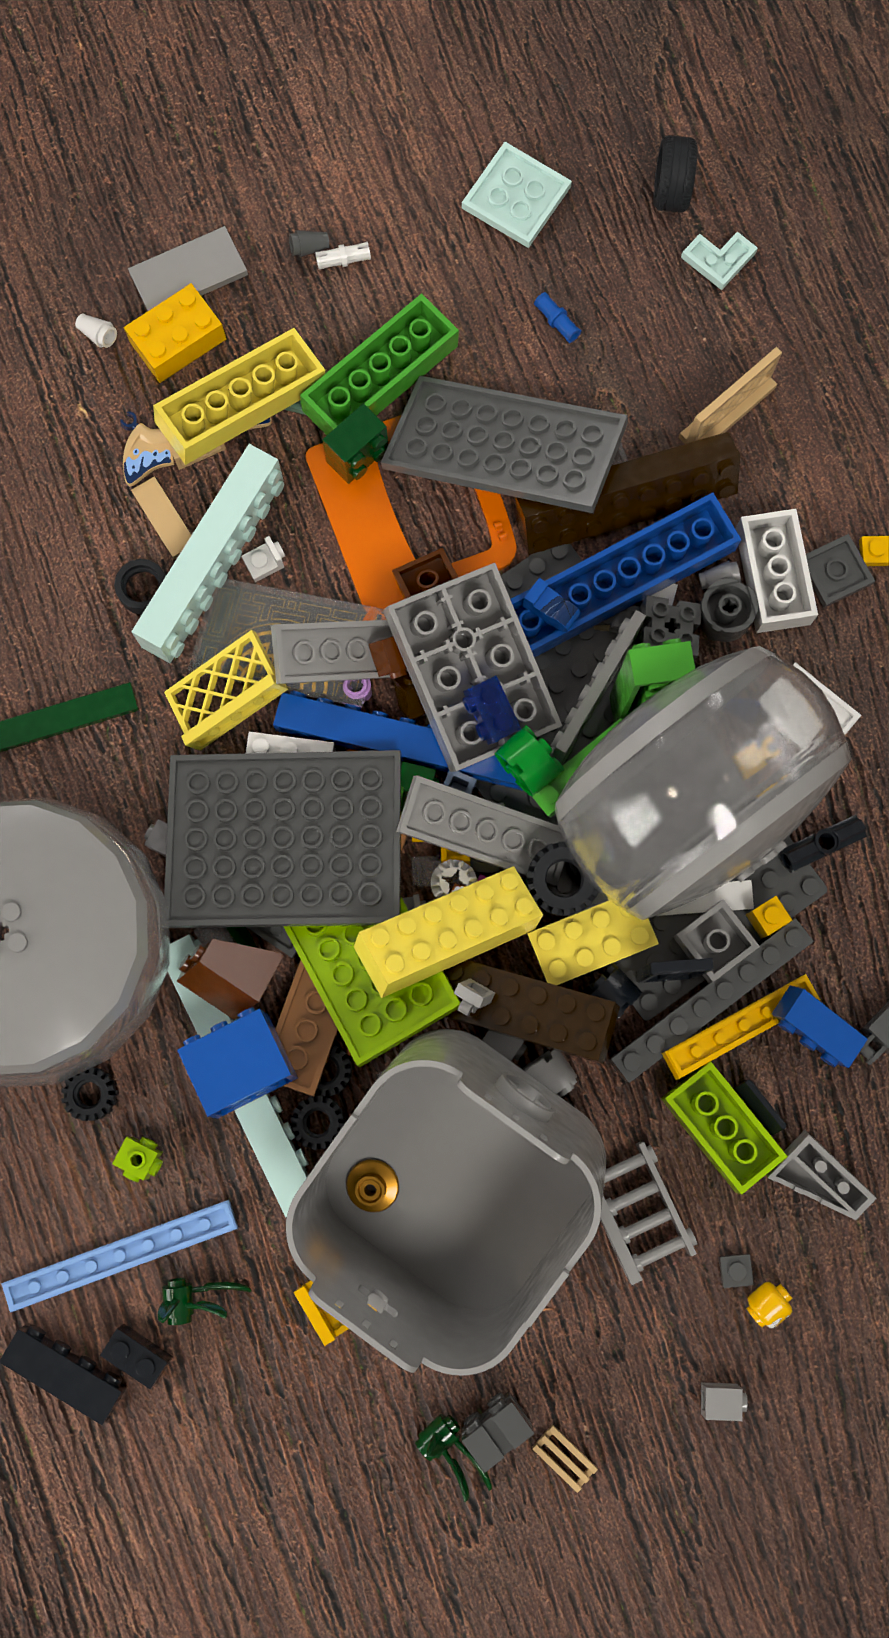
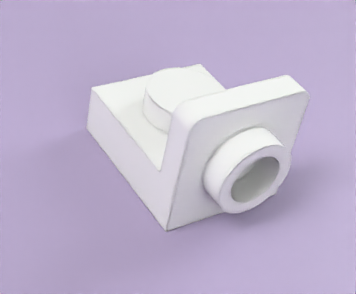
[241,536,285,582]

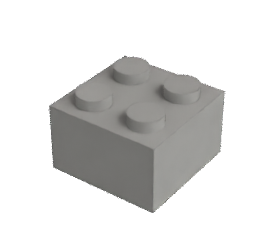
[673,899,760,983]

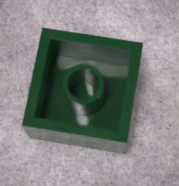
[322,403,388,484]

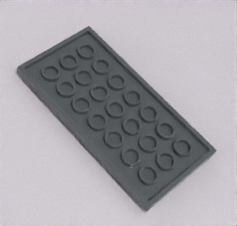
[381,376,628,513]

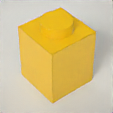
[746,896,793,939]

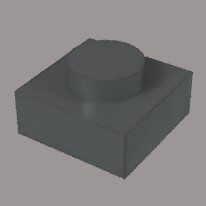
[718,1253,754,1288]

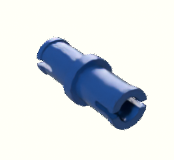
[534,292,581,343]

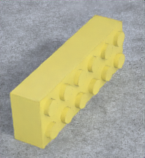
[153,328,325,465]
[354,866,543,998]

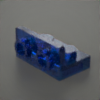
[462,675,521,745]

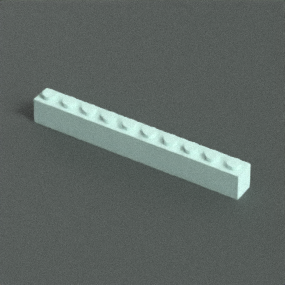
[158,935,309,1217]

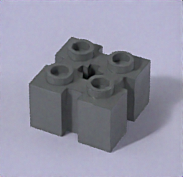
[635,595,701,661]
[461,1391,534,1473]

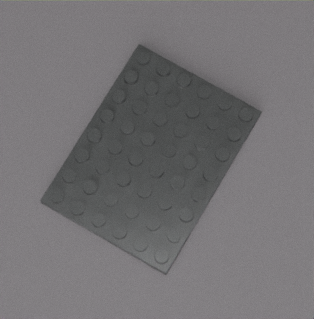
[163,750,401,928]

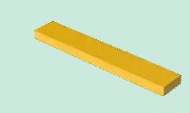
[661,974,820,1080]

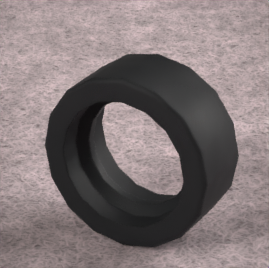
[114,559,166,615]

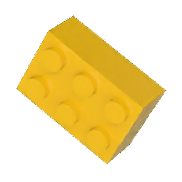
[124,283,226,383]

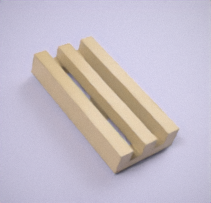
[532,1424,598,1493]

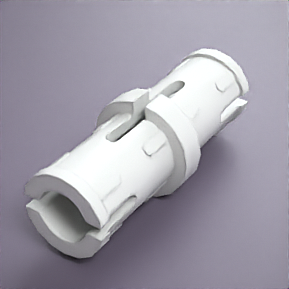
[315,242,371,270]

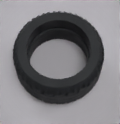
[653,135,698,213]

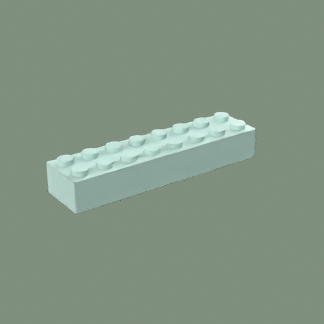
[131,444,284,663]

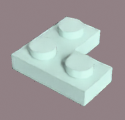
[681,232,758,290]

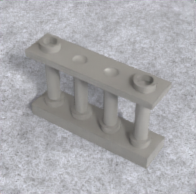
[600,1142,697,1285]

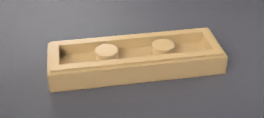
[131,476,192,560]

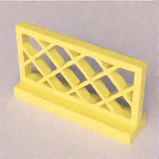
[164,630,288,751]

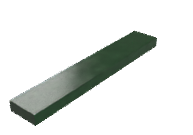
[0,682,140,752]

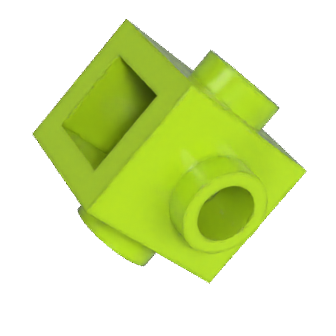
[112,1136,163,1182]

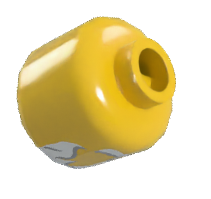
[746,1282,793,1328]

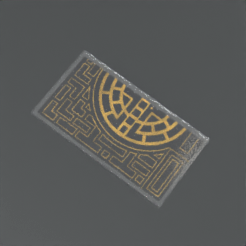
[188,579,386,707]

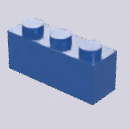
[771,985,868,1068]

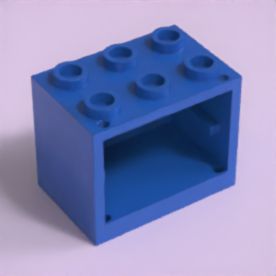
[177,1007,298,1119]

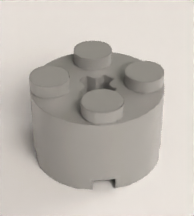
[523,1050,577,1097]

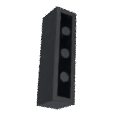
[0,1324,127,1425]

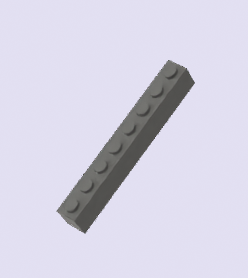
[608,918,814,1083]

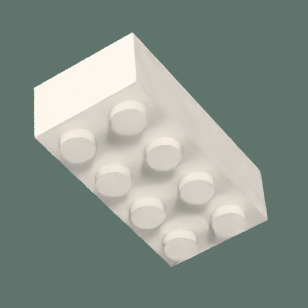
[735,509,818,633]

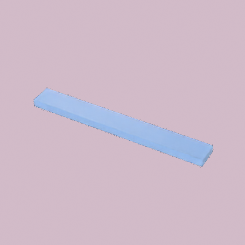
[1,1200,239,1313]

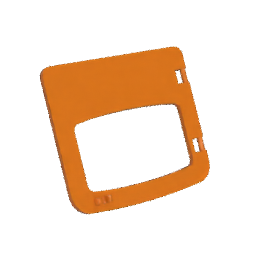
[306,415,517,614]

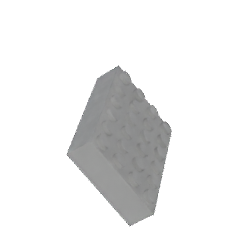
[383,563,562,772]

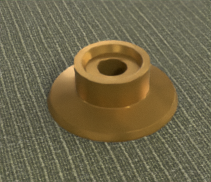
[346,1160,399,1213]

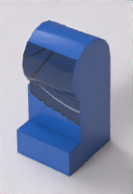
[523,578,581,632]

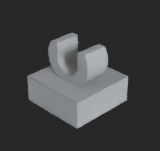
[454,978,495,1016]

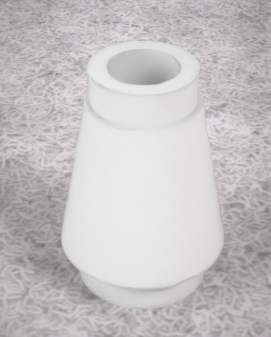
[75,314,117,348]

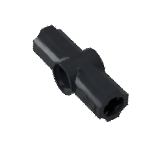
[779,815,867,873]

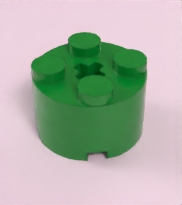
[494,725,564,797]

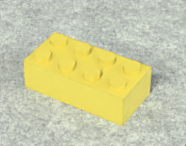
[527,890,659,985]

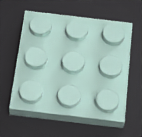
[462,142,572,248]

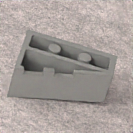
[766,1130,877,1220]

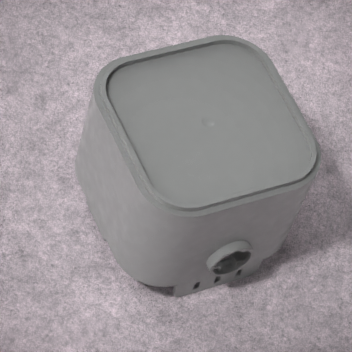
[286,1029,606,1376]

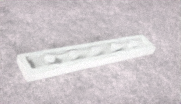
[581,880,754,916]

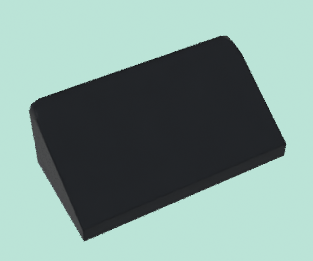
[733,1079,786,1136]

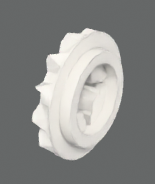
[431,859,477,899]

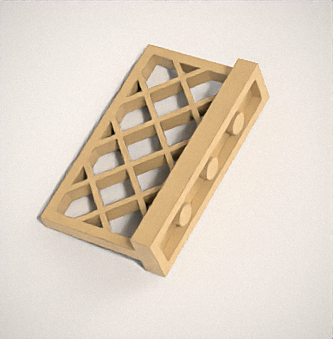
[679,347,782,444]

